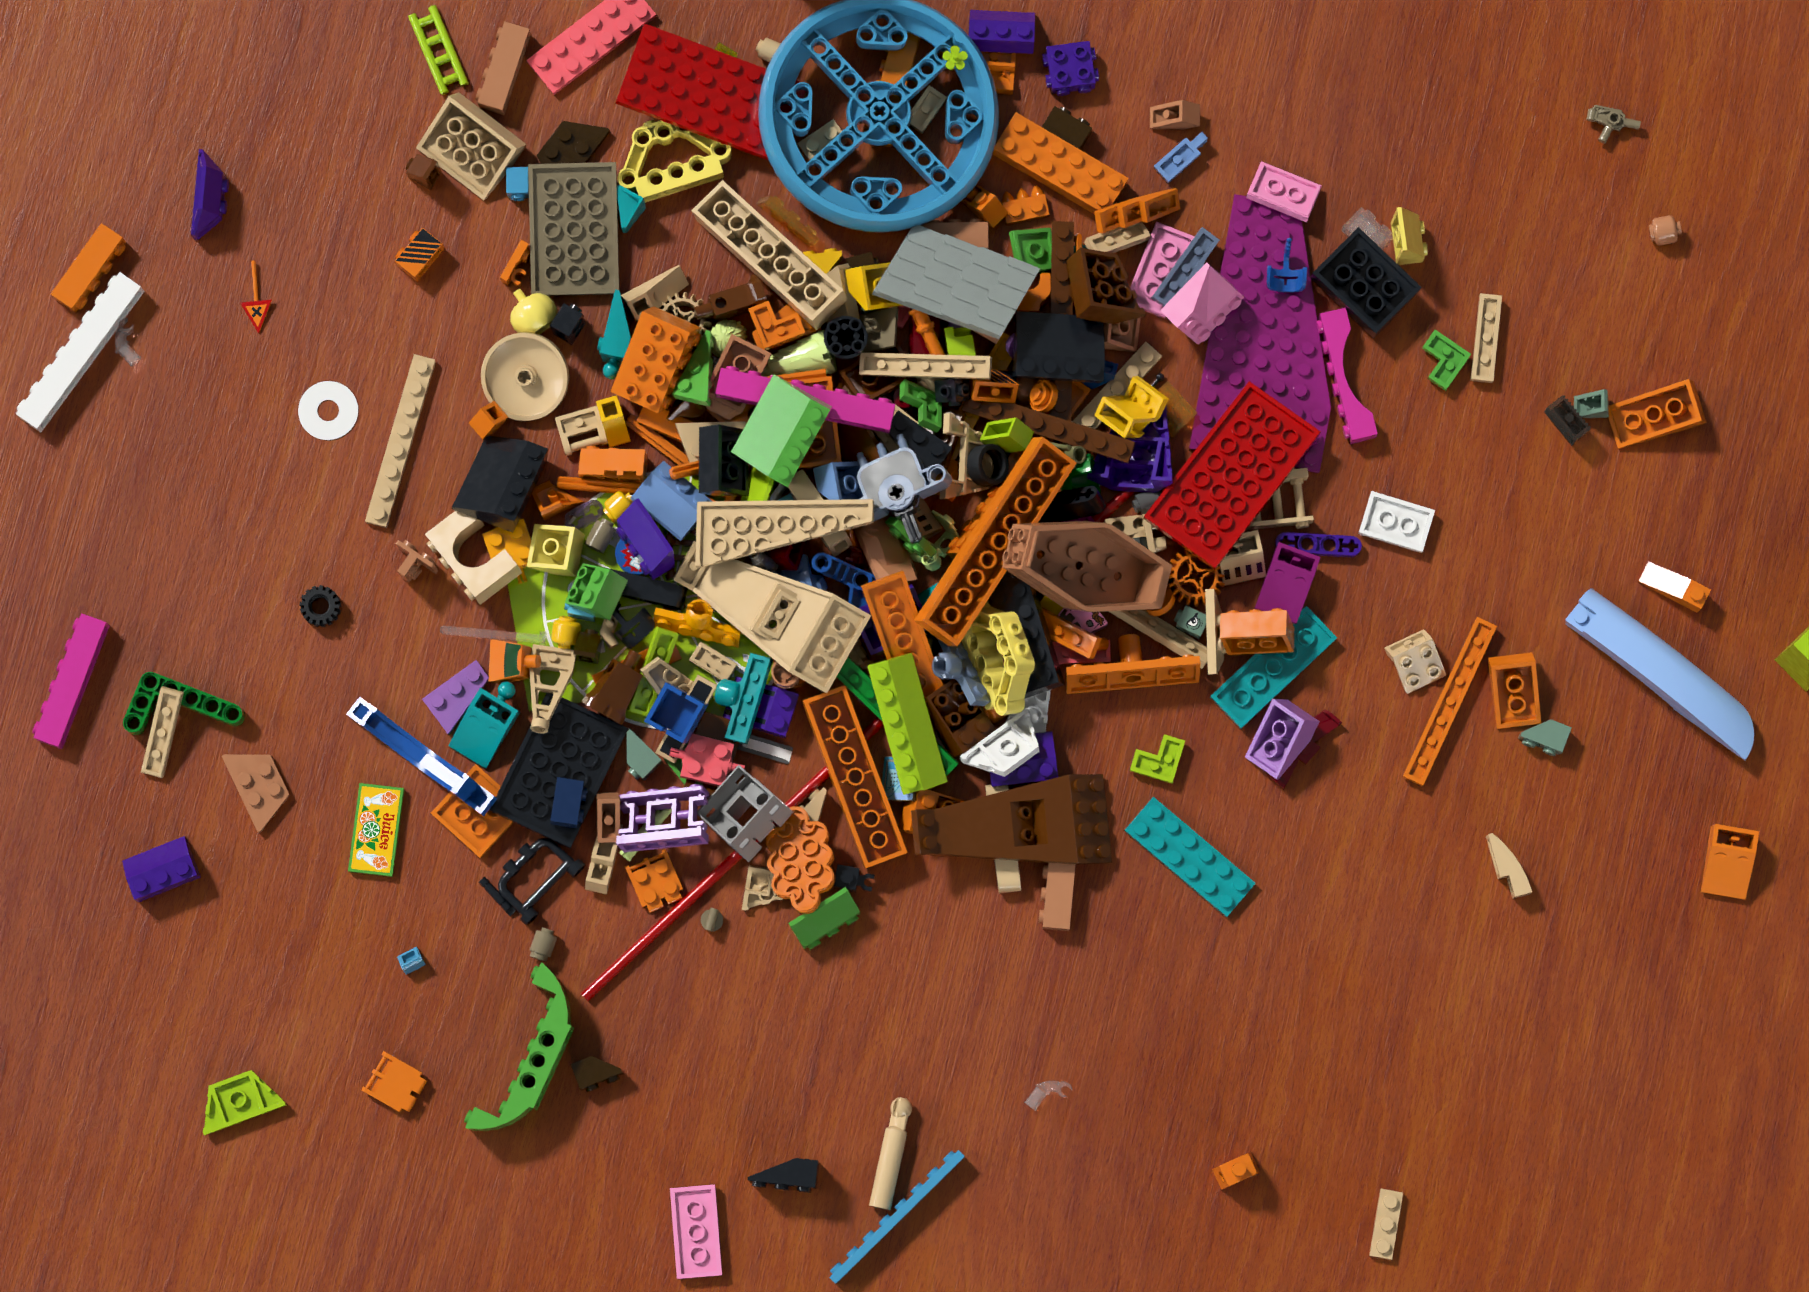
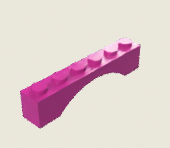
[1316,308,1378,444]

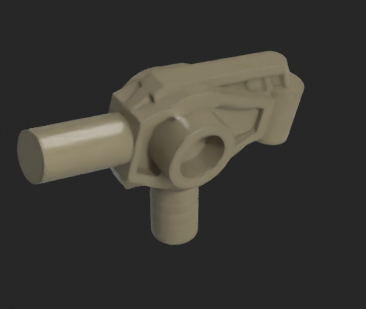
[1586,105,1641,144]

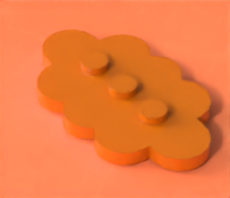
[766,806,835,914]

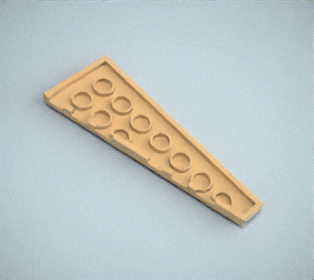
[695,499,874,568]

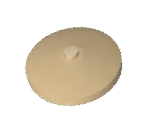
[481,332,569,421]

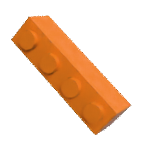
[51,223,126,313]

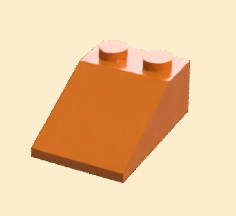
[1488,652,1541,729]

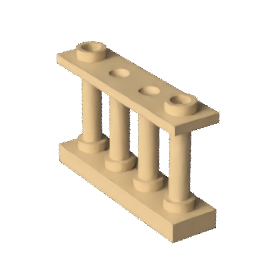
[1246,468,1314,531]

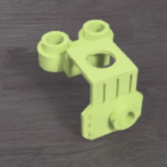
[909,510,959,571]

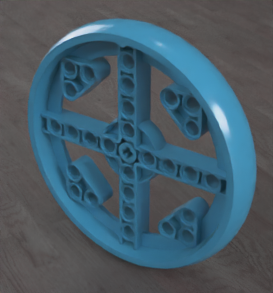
[758,0,999,233]

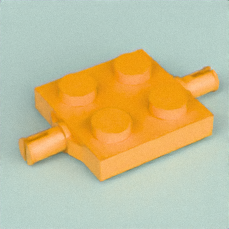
[482,519,532,584]

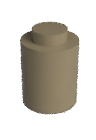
[584,518,616,554]

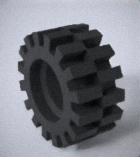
[299,585,341,627]

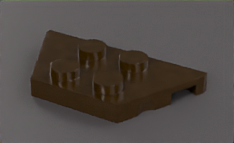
[537,121,610,164]

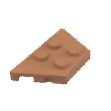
[222,754,290,833]

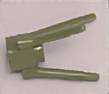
[1050,442,1086,468]

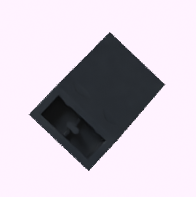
[747,1158,819,1193]

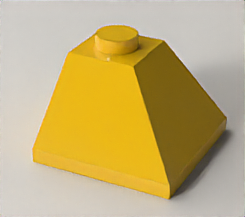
[845,262,901,311]

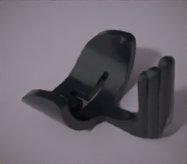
[612,601,655,650]

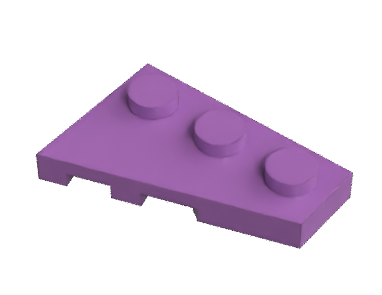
[422,660,489,735]

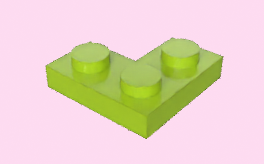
[1130,734,1185,784]

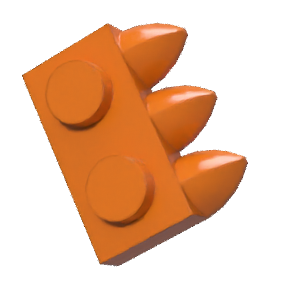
[1002,185,1049,225]

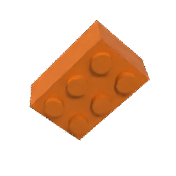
[1220,608,1294,655]

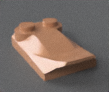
[706,334,772,420]
[853,513,918,582]

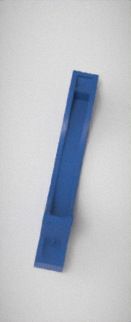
[346,697,497,816]

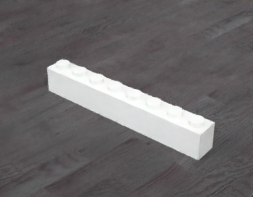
[16,272,144,432]

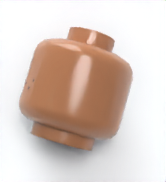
[1649,215,1682,246]

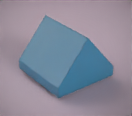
[397,947,426,975]

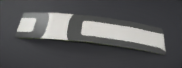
[738,735,793,764]

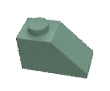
[627,729,663,781]

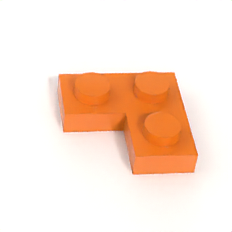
[748,301,806,350]

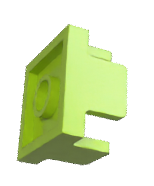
[944,327,976,356]

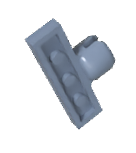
[1151,227,1219,307]
[932,638,990,706]

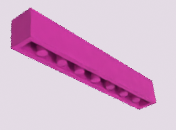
[715,366,895,434]

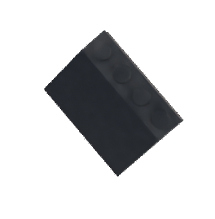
[1311,227,1422,339]
[1012,311,1105,383]
[452,436,548,533]

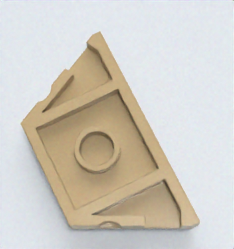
[1205,589,1227,675]

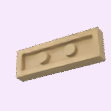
[1084,222,1151,253]
[1369,1189,1403,1260]

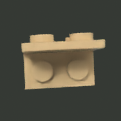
[1384,629,1446,694]

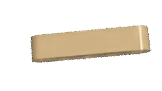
[985,785,1021,893]

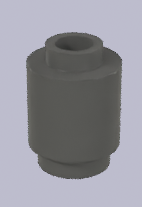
[1132,490,1162,515]

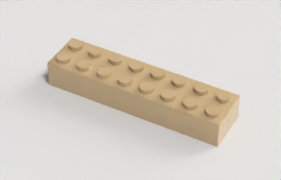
[691,180,848,330]

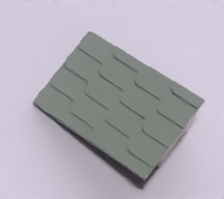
[872,225,1040,344]

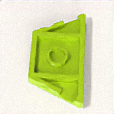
[203,1070,287,1136]

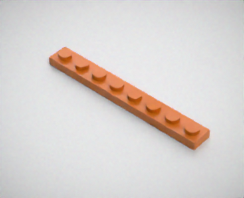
[1402,617,1497,786]

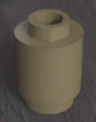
[530,927,557,962]

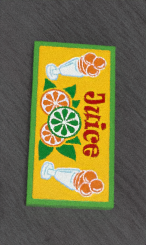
[348,783,404,877]

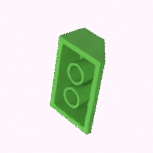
[789,887,861,950]

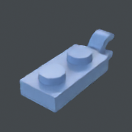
[1154,132,1208,183]

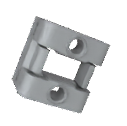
[697,765,794,862]

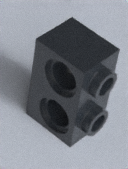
[550,303,586,345]

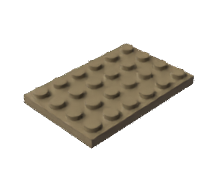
[528,162,619,296]

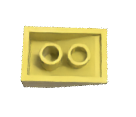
[1391,207,1428,265]

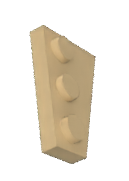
[675,421,746,463]
[640,657,714,698]

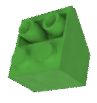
[565,563,628,620]

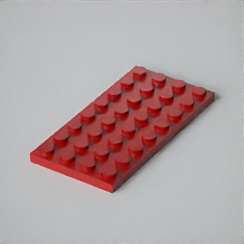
[615,23,806,161]
[1143,381,1321,570]

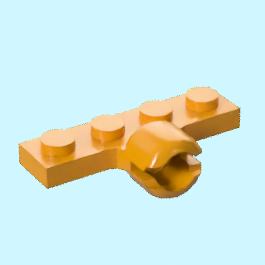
[653,599,742,648]

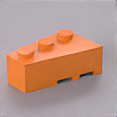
[578,446,648,483]

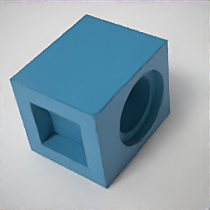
[506,167,529,201]

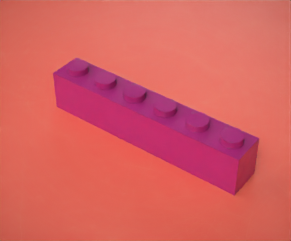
[33,613,110,749]

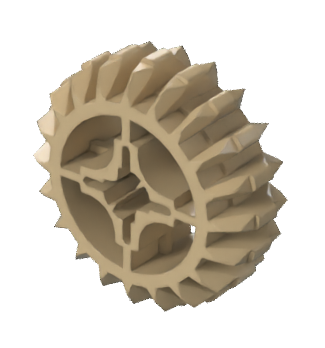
[659,292,712,348]

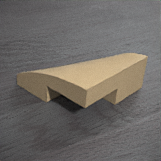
[742,865,782,911]

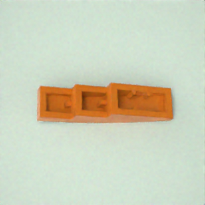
[1094,188,1180,234]
[636,407,694,444]

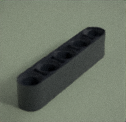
[585,563,688,610]

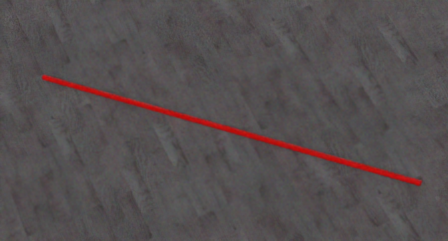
[581,457,1172,1001]

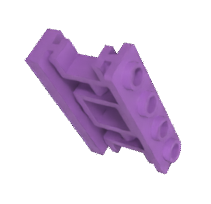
[616,784,710,852]

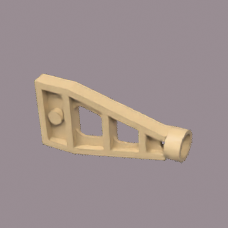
[529,644,576,734]

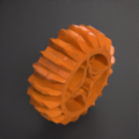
[1167,549,1225,607]

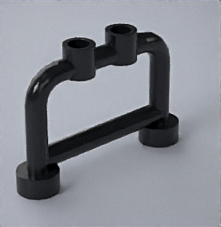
[498,838,586,926]

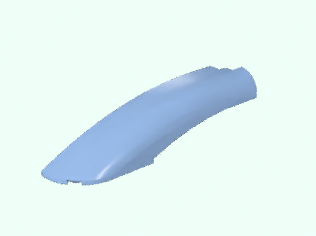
[1565,588,1754,761]

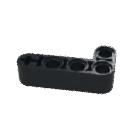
[1038,486,1106,523]

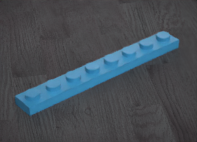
[829,1150,965,1284]

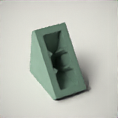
[1574,389,1609,418]

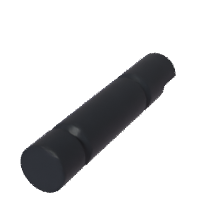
[478,877,516,916]

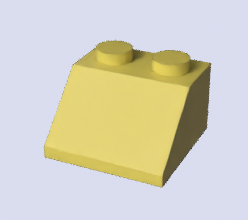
[527,524,585,577]

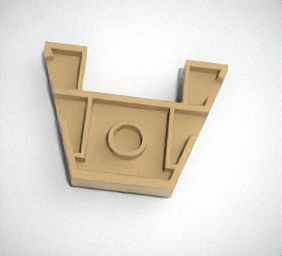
[940,413,994,499]

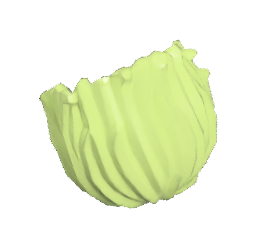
[711,319,747,358]

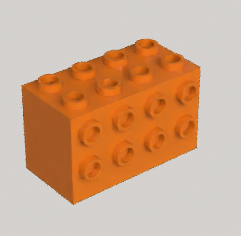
[610,306,701,413]

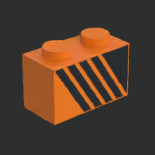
[395,228,445,282]
[969,369,1019,403]

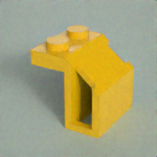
[1094,376,1169,439]

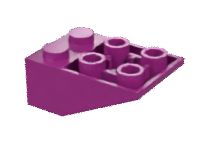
[1255,542,1321,624]

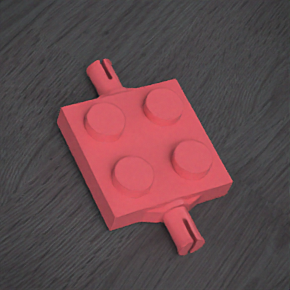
[669,734,745,787]

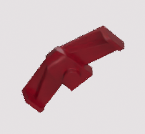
[1267,710,1342,790]

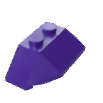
[191,149,229,240]

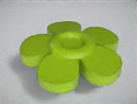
[942,46,968,70]

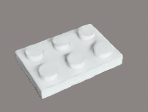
[1358,491,1435,553]

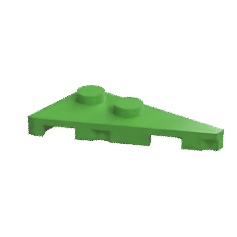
[672,330,714,407]

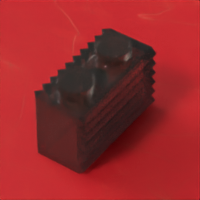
[1544,395,1591,446]

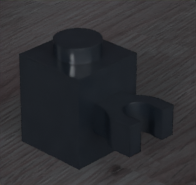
[834,864,875,893]

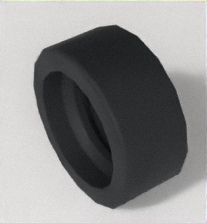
[967,444,1009,487]

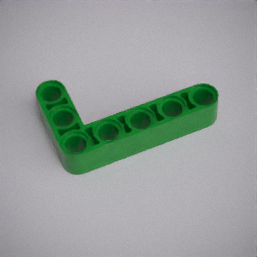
[123,672,245,735]

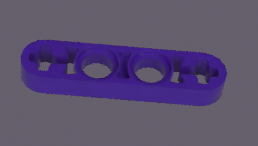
[1275,532,1362,557]

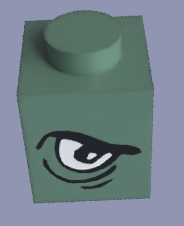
[1174,606,1206,639]

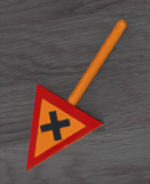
[240,260,272,334]

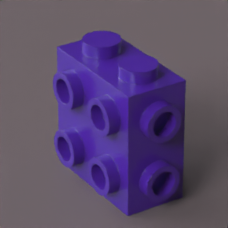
[1042,41,1099,96]

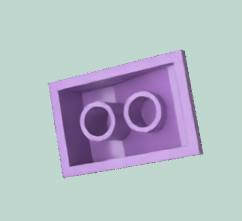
[1245,699,1320,779]

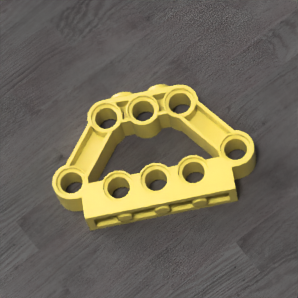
[617,120,732,203]
[962,602,1035,716]

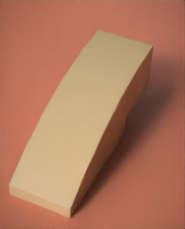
[585,824,623,894]
[1486,833,1532,899]

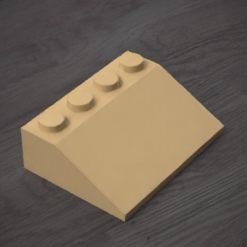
[416,92,527,200]

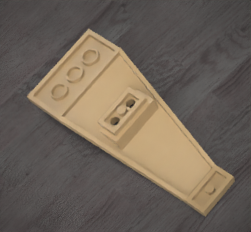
[673,541,871,693]

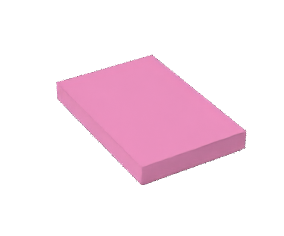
[1246,161,1322,222]

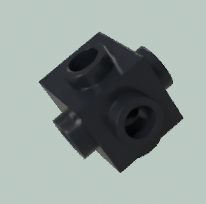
[934,378,970,406]

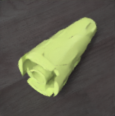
[761,330,837,377]

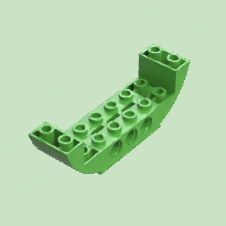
[464,962,575,1131]

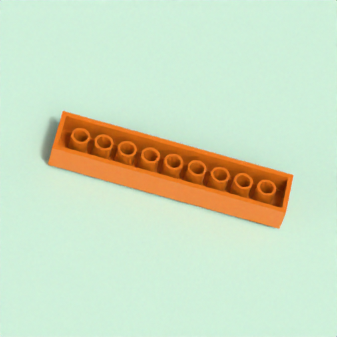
[914,437,1077,646]

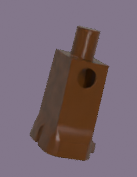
[694,274,767,322]
[581,649,643,725]

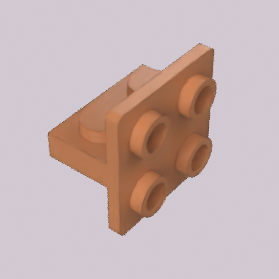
[395,540,438,583]

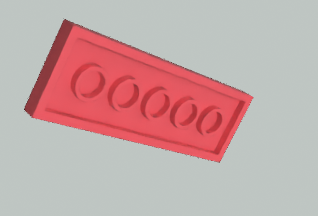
[526,0,657,95]

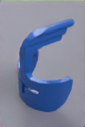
[1267,238,1307,292]

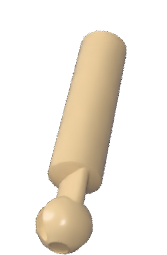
[869,1097,912,1210]

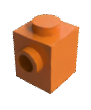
[469,401,508,440]

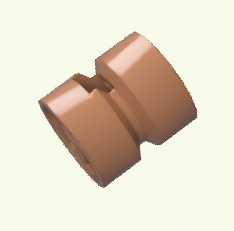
[771,662,800,690]

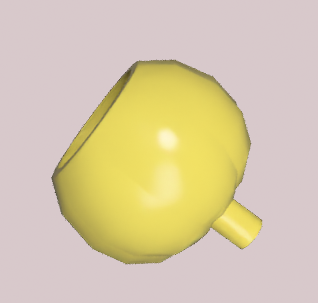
[510,289,558,335]

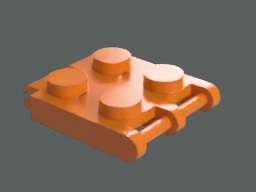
[625,849,684,913]
[361,1051,427,1112]

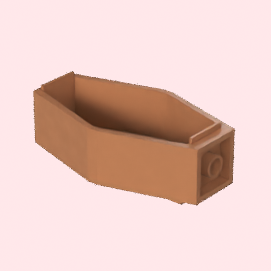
[1002,521,1172,612]

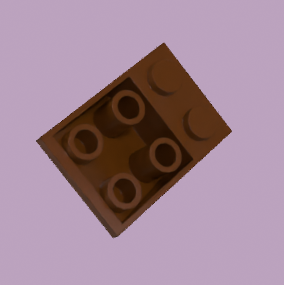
[925,679,996,757]

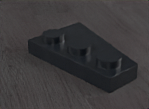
[888,410,952,468]

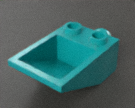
[597,289,631,379]
[448,681,521,769]

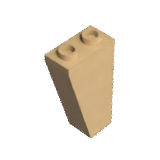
[787,469,852,557]

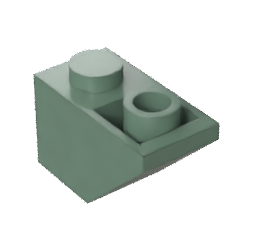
[1518,719,1572,756]

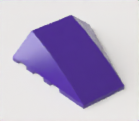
[1087,406,1173,493]

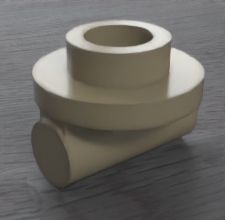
[701,908,723,932]

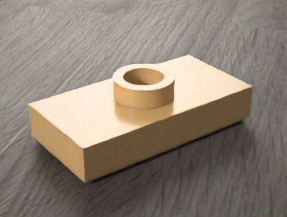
[689,641,738,680]

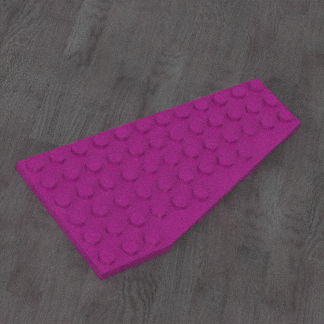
[1189,194,1331,473]

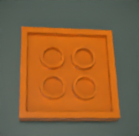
[431,764,513,858]

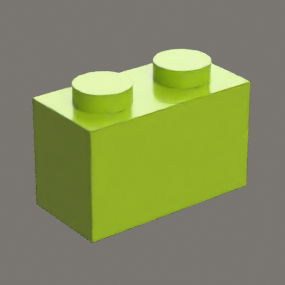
[980,417,1034,453]

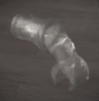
[115,318,141,367]
[1024,1080,1072,1111]

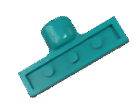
[715,653,773,745]

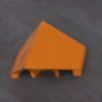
[532,480,584,521]

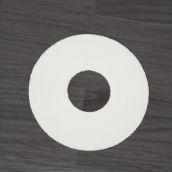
[298,381,358,440]

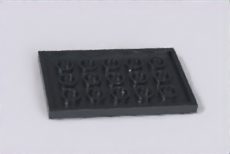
[490,693,628,849]

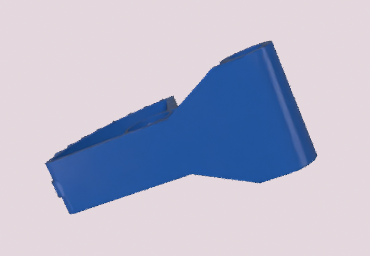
[810,553,876,608]

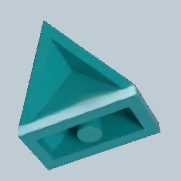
[617,185,646,233]

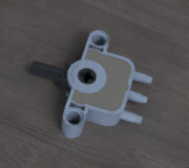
[856,434,952,544]

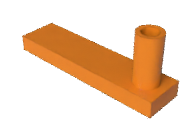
[1042,608,1109,659]

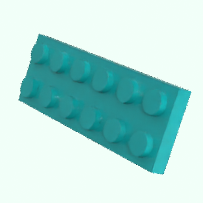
[1210,606,1337,729]
[1124,797,1256,918]

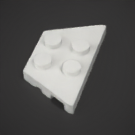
[960,708,1039,777]

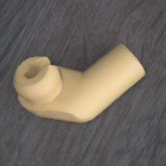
[600,615,619,649]

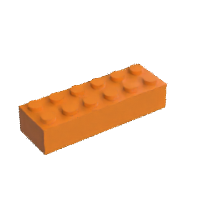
[993,112,1129,215]

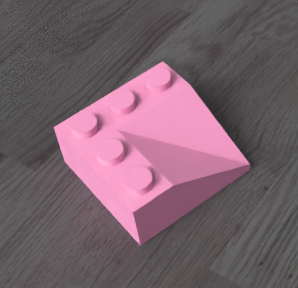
[1160,262,1244,345]

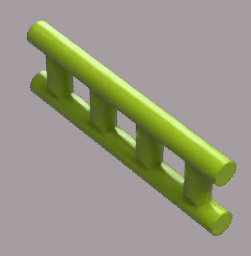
[408,5,469,95]

